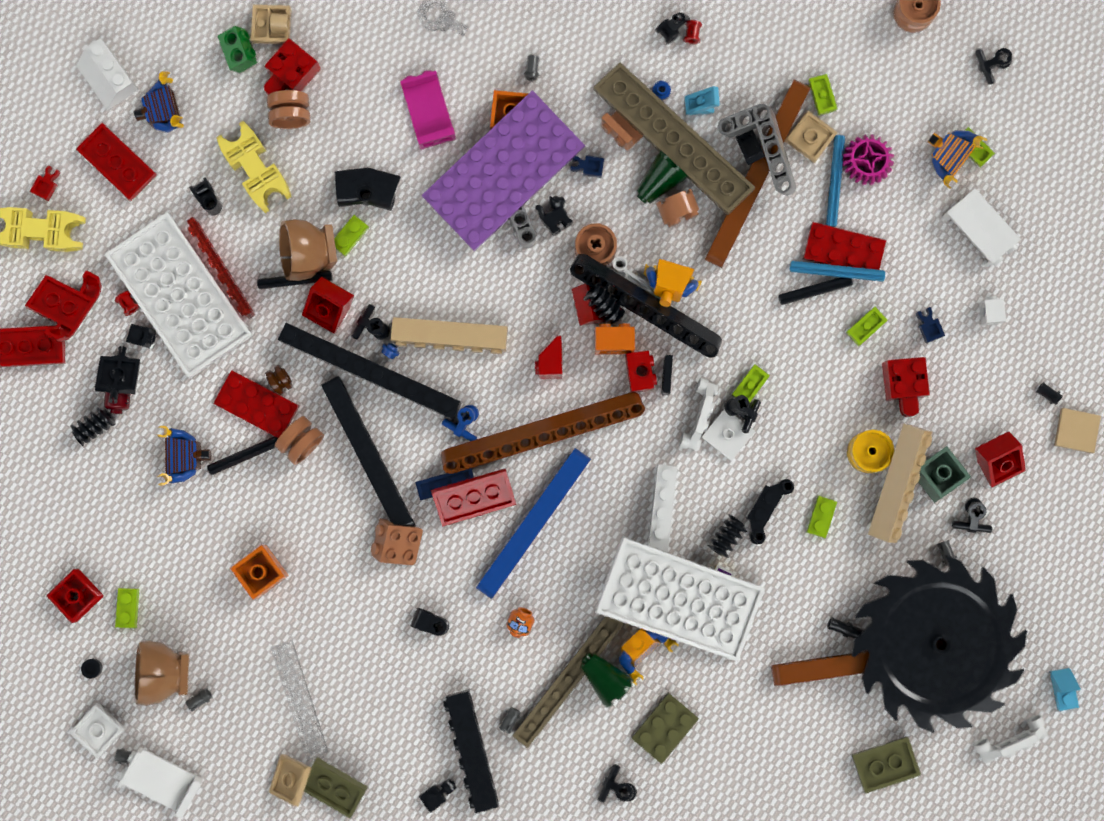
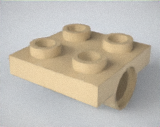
[251,5,291,44]

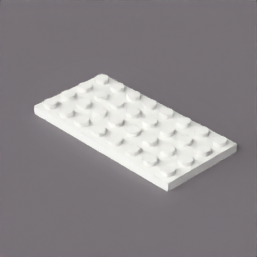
[104,212,253,379]
[595,537,765,661]

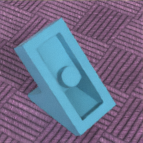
[685,86,720,115]
[1050,668,1080,711]

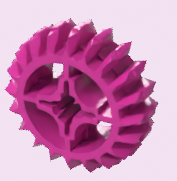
[843,134,894,186]

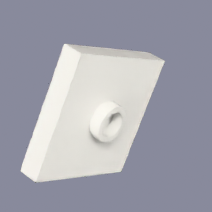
[701,409,755,461]
[69,703,126,759]

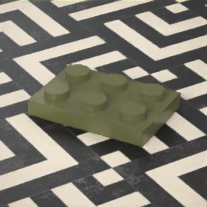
[631,692,699,764]
[851,736,921,794]
[304,757,368,819]

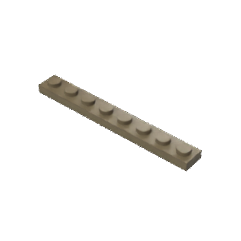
[512,616,624,748]

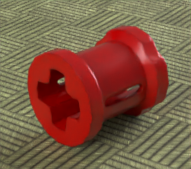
[683,20,702,44]
[114,291,140,316]

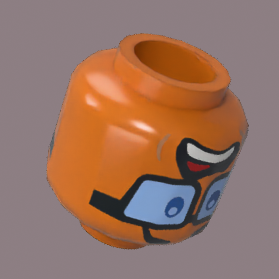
[506,607,535,638]

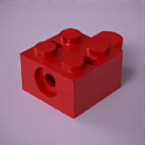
[264,38,321,95]
[882,357,930,417]

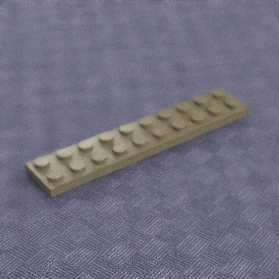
[593,62,755,215]

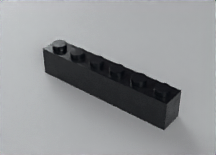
[443,689,499,814]

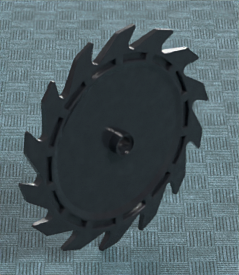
[852,555,1027,733]

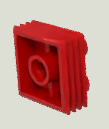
[46,569,104,623]

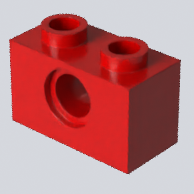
[625,350,657,392]

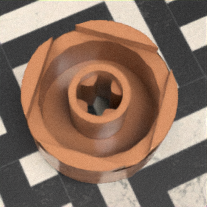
[656,189,700,227]

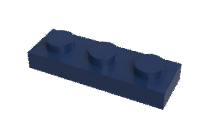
[415,468,474,501]

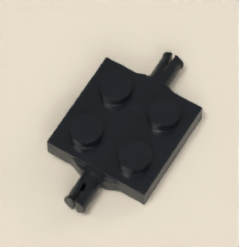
[95,346,140,404]

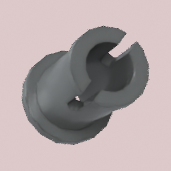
[524,55,539,81]
[937,540,957,566]
[186,688,212,712]
[499,707,521,734]
[115,748,132,764]

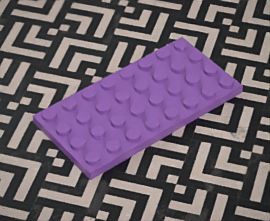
[421,90,585,252]

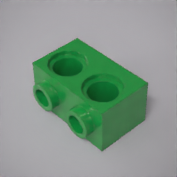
[217,26,258,73]

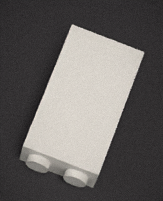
[942,188,1021,267]
[117,747,203,819]

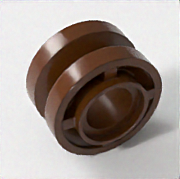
[265,364,293,395]

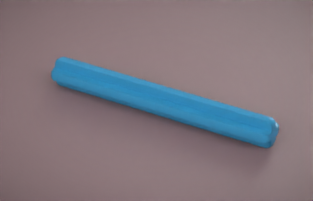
[826,135,845,227]
[790,261,886,282]

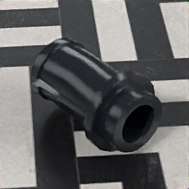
[1036,382,1063,405]

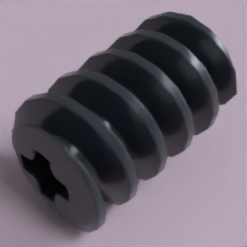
[583,282,625,324]
[70,407,116,446]
[707,514,747,558]

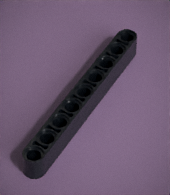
[570,254,722,358]
[321,376,416,527]

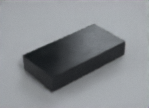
[736,130,765,165]
[661,355,673,396]

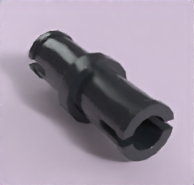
[827,617,863,639]

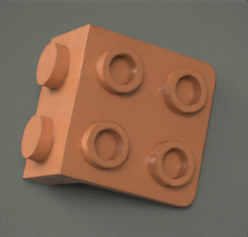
[601,112,643,151]
[371,518,423,565]

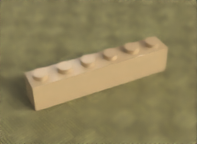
[391,317,508,354]
[868,423,932,543]

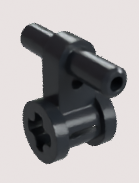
[655,12,690,45]
[975,48,1012,85]
[351,304,390,340]
[724,395,761,433]
[952,497,992,533]
[598,764,637,803]

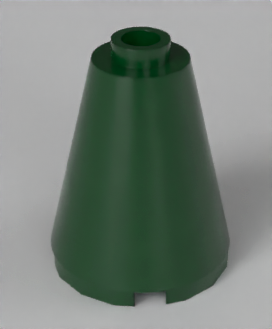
[636,151,687,204]
[580,653,634,708]

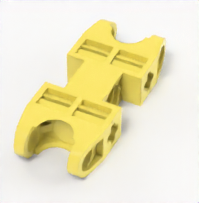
[216,121,292,214]
[0,207,86,252]

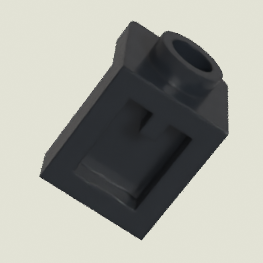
[126,324,156,349]

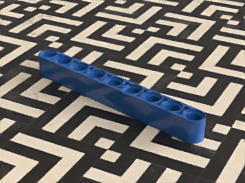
[476,448,591,599]

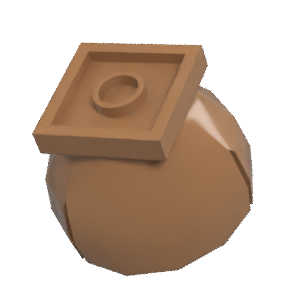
[279,219,337,281]
[135,641,189,706]

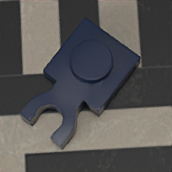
[570,155,604,178]
[915,307,945,343]

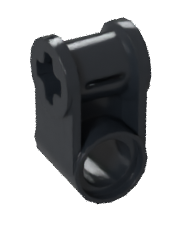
[189,177,222,215]
[410,607,450,636]

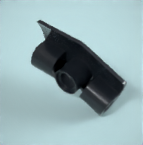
[335,168,401,211]

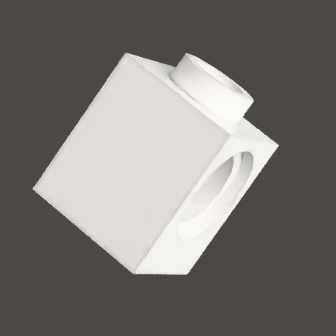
[979,296,1006,326]

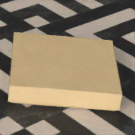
[785,111,838,163]
[1054,408,1101,454]
[269,754,311,806]

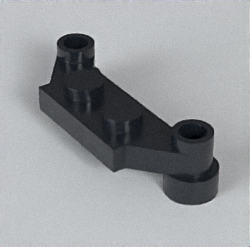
[746,479,794,545]

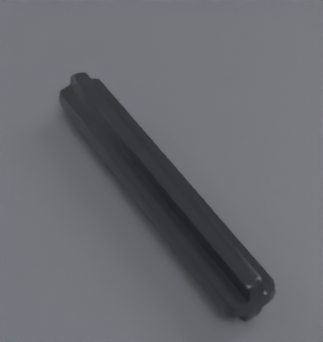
[257,271,333,289]
[778,277,852,305]
[207,436,278,475]

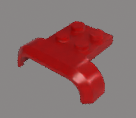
[25,270,102,342]

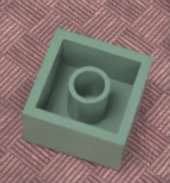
[918,446,971,503]

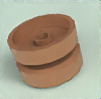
[893,0,941,33]
[267,90,311,129]
[575,223,617,266]
[275,416,324,465]

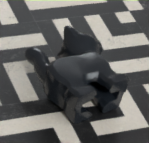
[535,196,573,236]

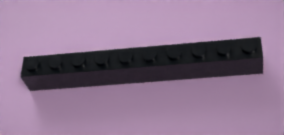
[278,323,462,421]

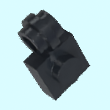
[419,778,456,813]

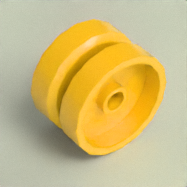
[846,429,895,473]

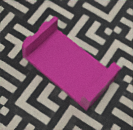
[400,70,456,150]

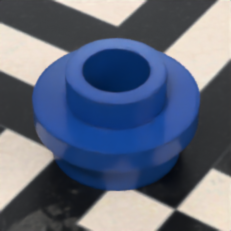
[652,81,671,100]
[381,342,400,359]

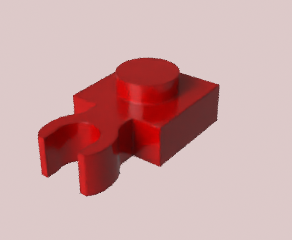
[30,166,60,202]

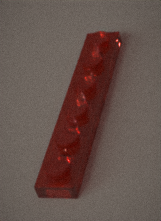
[186,217,256,319]

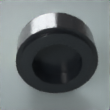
[81,658,103,679]

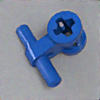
[442,405,479,441]

